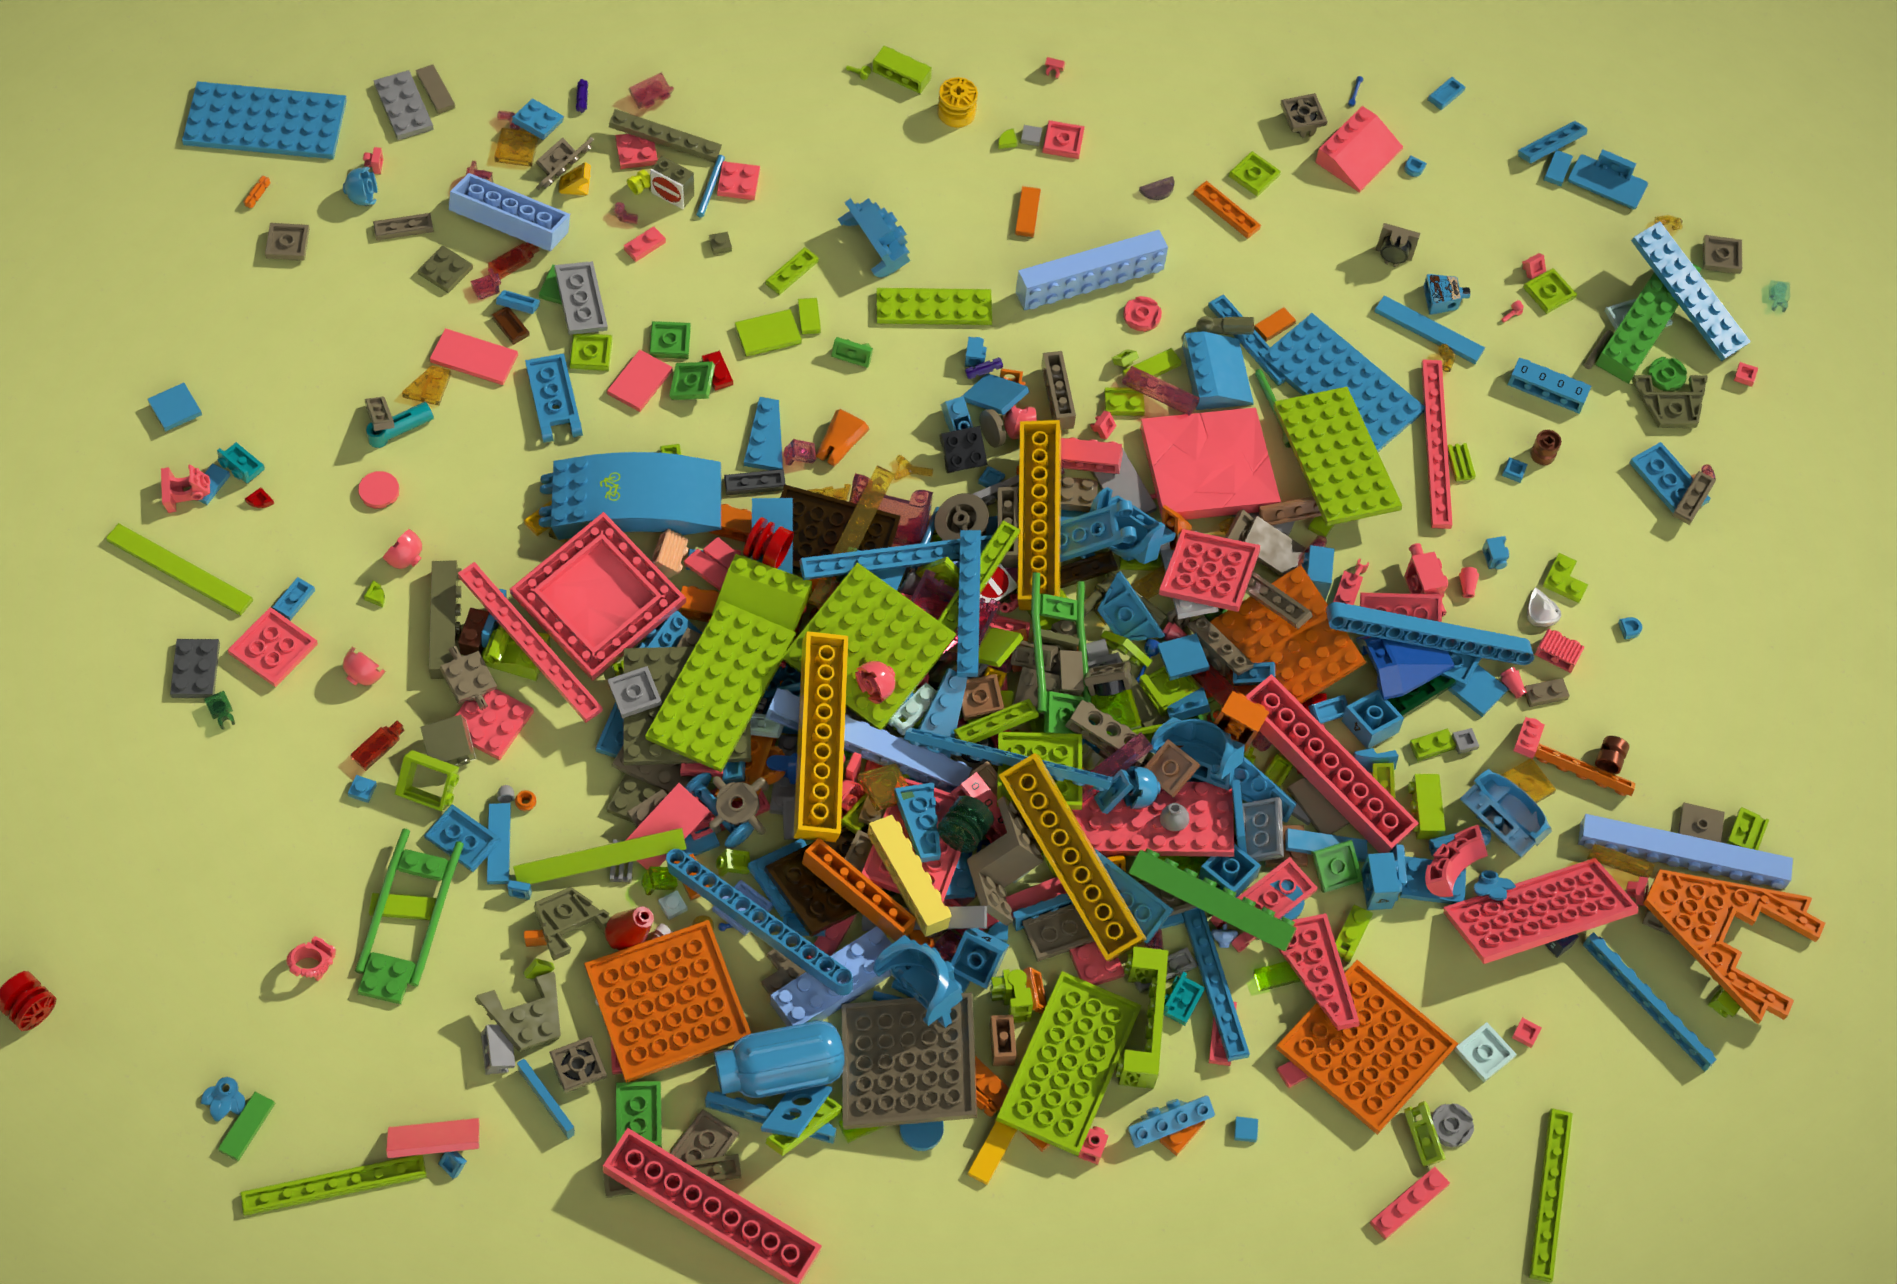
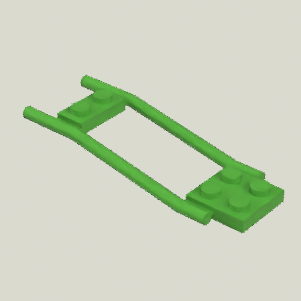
[1031,572,1091,734]
[355,828,464,1005]

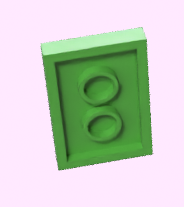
[616,1081,662,1148]

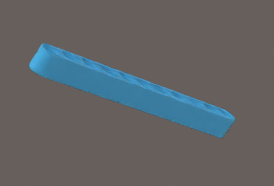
[1326,602,1534,665]
[666,849,853,996]

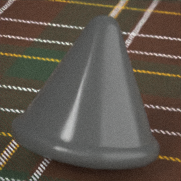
[898,568,931,599]

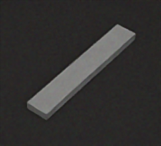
[862,906,987,931]

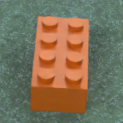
[1213,691,1269,753]

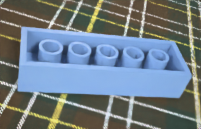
[449,173,570,252]
[770,926,892,1027]

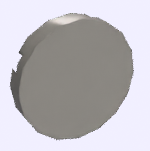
[1431,1103,1474,1148]

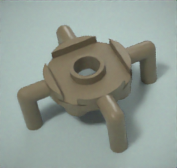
[709,776,769,835]

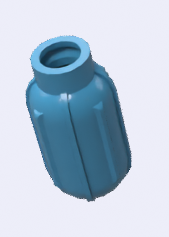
[714,1021,845,1098]

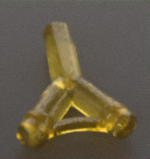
[893,455,933,480]

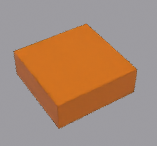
[524,930,547,947]

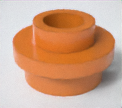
[515,790,537,811]

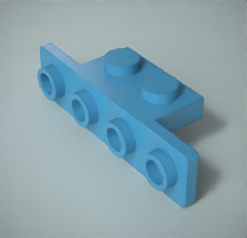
[1128,1095,1215,1148]

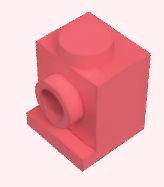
[1077,1126,1109,1165]

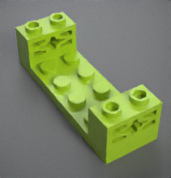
[1115,946,1168,1089]

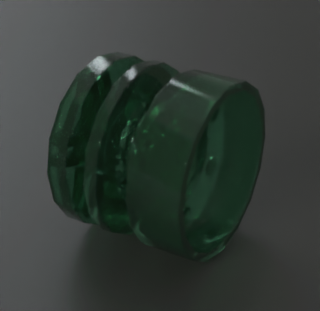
[937,795,994,853]

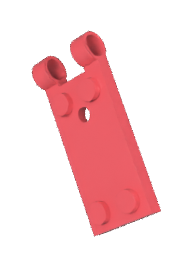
[1210,857,1318,952]

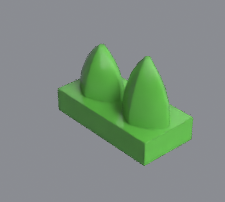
[831,337,873,368]

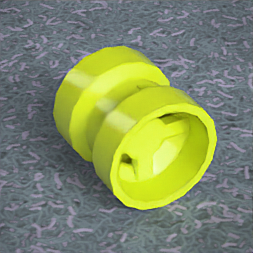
[627,169,651,195]

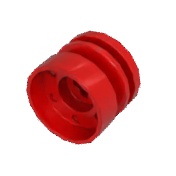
[743,517,794,569]
[0,971,56,1031]

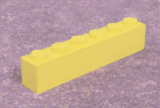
[867,815,952,937]

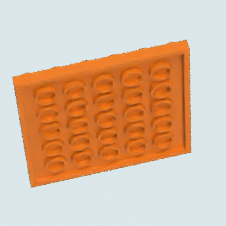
[1210,565,1366,704]
[584,920,751,1083]
[1276,960,1458,1135]

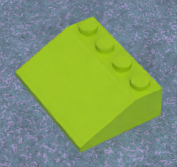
[712,554,812,631]

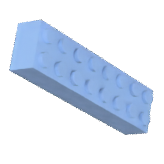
[1016,230,1168,310]

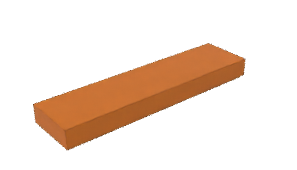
[1193,180,1261,239]

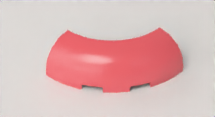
[1425,825,1488,897]

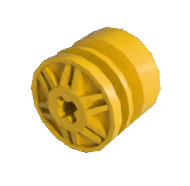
[937,77,978,128]

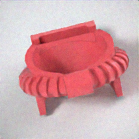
[286,936,336,981]

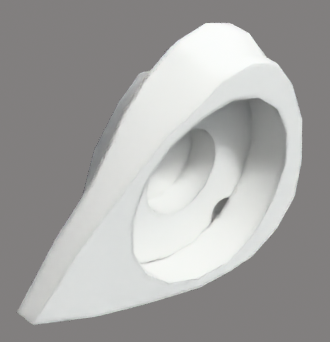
[1527,587,1561,627]

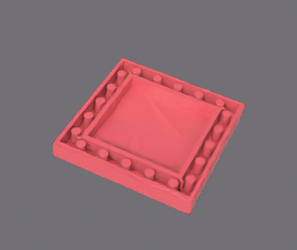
[1140,407,1281,520]
[510,512,686,681]

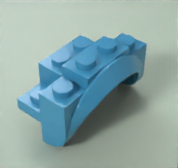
[838,198,911,277]
[1090,487,1176,564]
[1149,717,1245,790]
[1460,769,1552,858]
[874,935,963,1027]

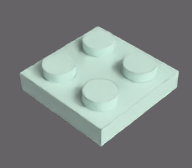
[1454,1022,1517,1083]

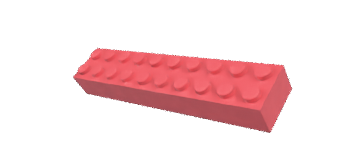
[1246,674,1419,853]
[603,1128,822,1284]

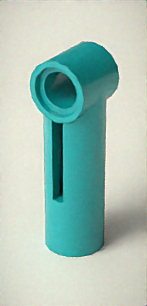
[366,401,434,448]

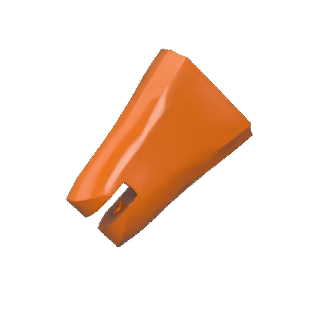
[816,409,870,467]

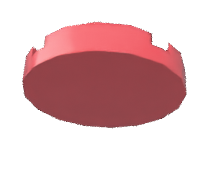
[1123,296,1162,331]
[358,471,400,509]

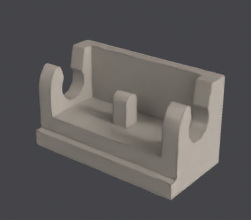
[481,1024,515,1075]

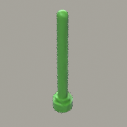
[1255,369,1291,448]

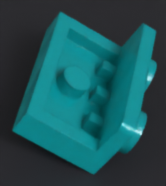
[217,442,265,484]
[1163,972,1205,1026]

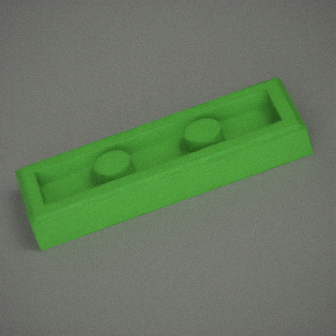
[218,1092,275,1161]

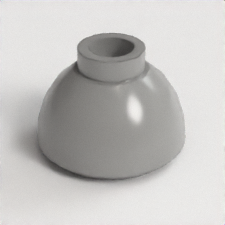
[1160,803,1190,831]

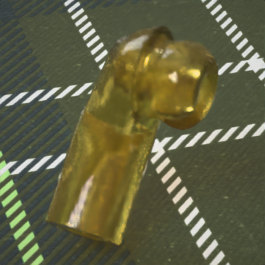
[1654,215,1683,230]
[1438,344,1456,372]

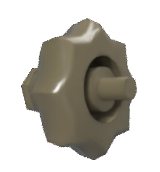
[1167,608,1190,630]

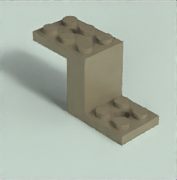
[967,796,1043,926]

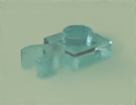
[1769,280,1790,312]

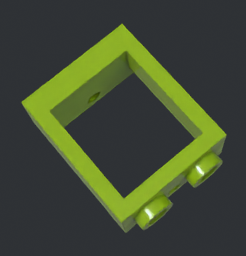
[395,750,459,811]

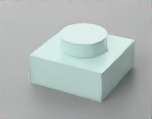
[658,890,688,920]

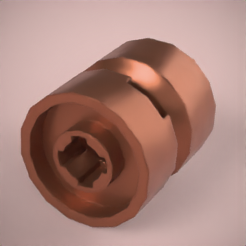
[1530,430,1562,465]
[1595,736,1630,774]

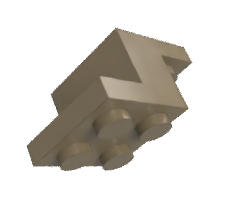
[1013,654,1061,715]

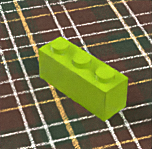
[873,45,932,94]
[1408,774,1445,840]

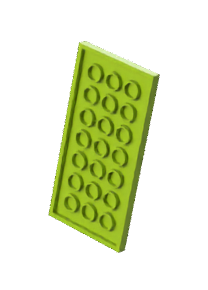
[1273,387,1403,526]
[645,601,796,772]
[996,971,1142,1156]

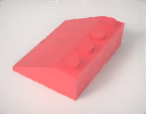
[1315,106,1403,193]

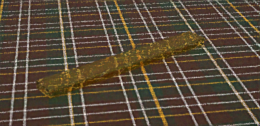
[808,465,895,608]

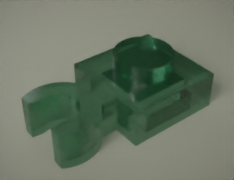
[204,691,235,730]

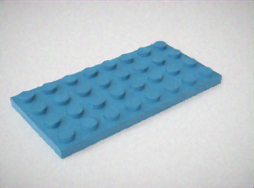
[182,81,347,159]
[1261,313,1425,452]

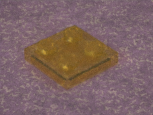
[494,128,539,167]

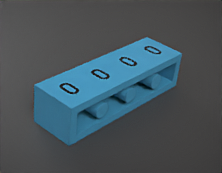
[1508,357,1591,414]

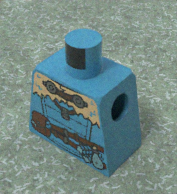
[1423,274,1470,315]

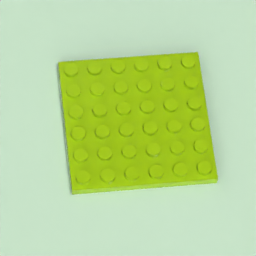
[783,562,957,730]

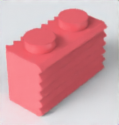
[1534,629,1585,673]

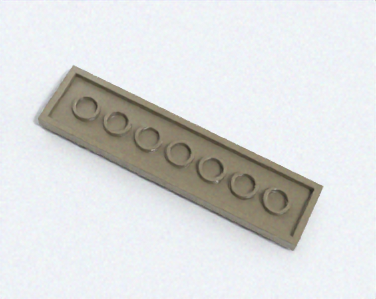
[1022,867,1196,962]

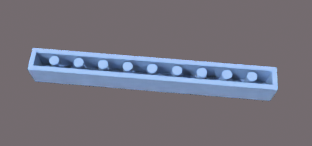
[765,688,972,793]
[1578,814,1793,889]

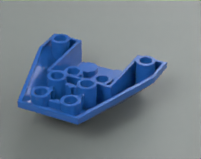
[1356,636,1454,700]

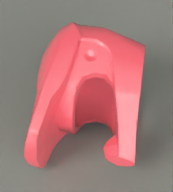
[1003,405,1036,440]

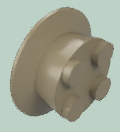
[935,493,989,540]

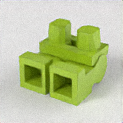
[990,969,1033,1023]

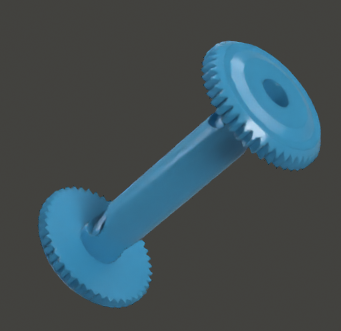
[685,773,754,848]

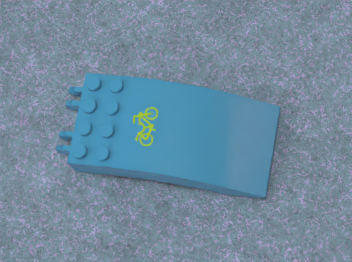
[539,452,721,540]

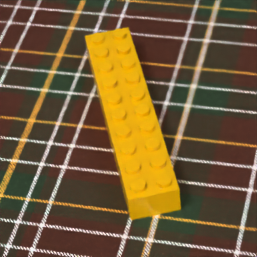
[1018,420,1061,610]
[793,631,848,842]
[999,753,1147,961]

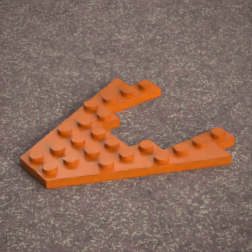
[1643,869,1825,1024]

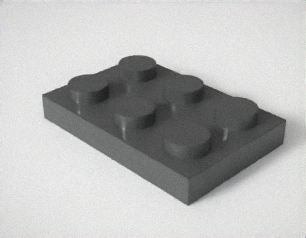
[170,639,220,698]

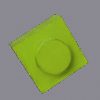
[1112,349,1139,367]

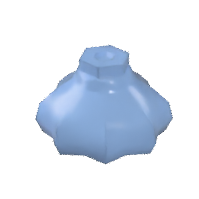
[1211,924,1238,948]

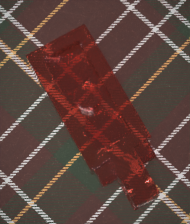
[488,242,539,280]
[350,720,405,771]

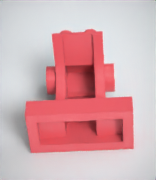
[161,465,210,513]

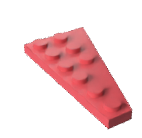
[1277,913,1359,1030]

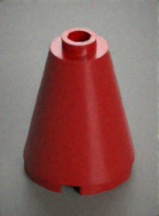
[604,907,654,951]

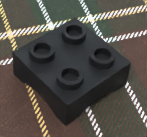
[939,426,988,473]

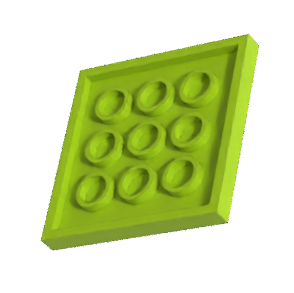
[997,732,1082,810]

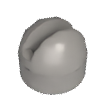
[497,785,515,803]

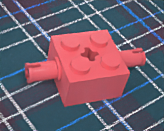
[1404,543,1448,617]

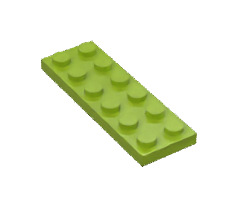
[876,288,992,325]

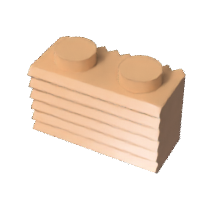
[651,529,689,579]

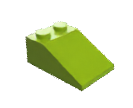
[481,628,551,681]

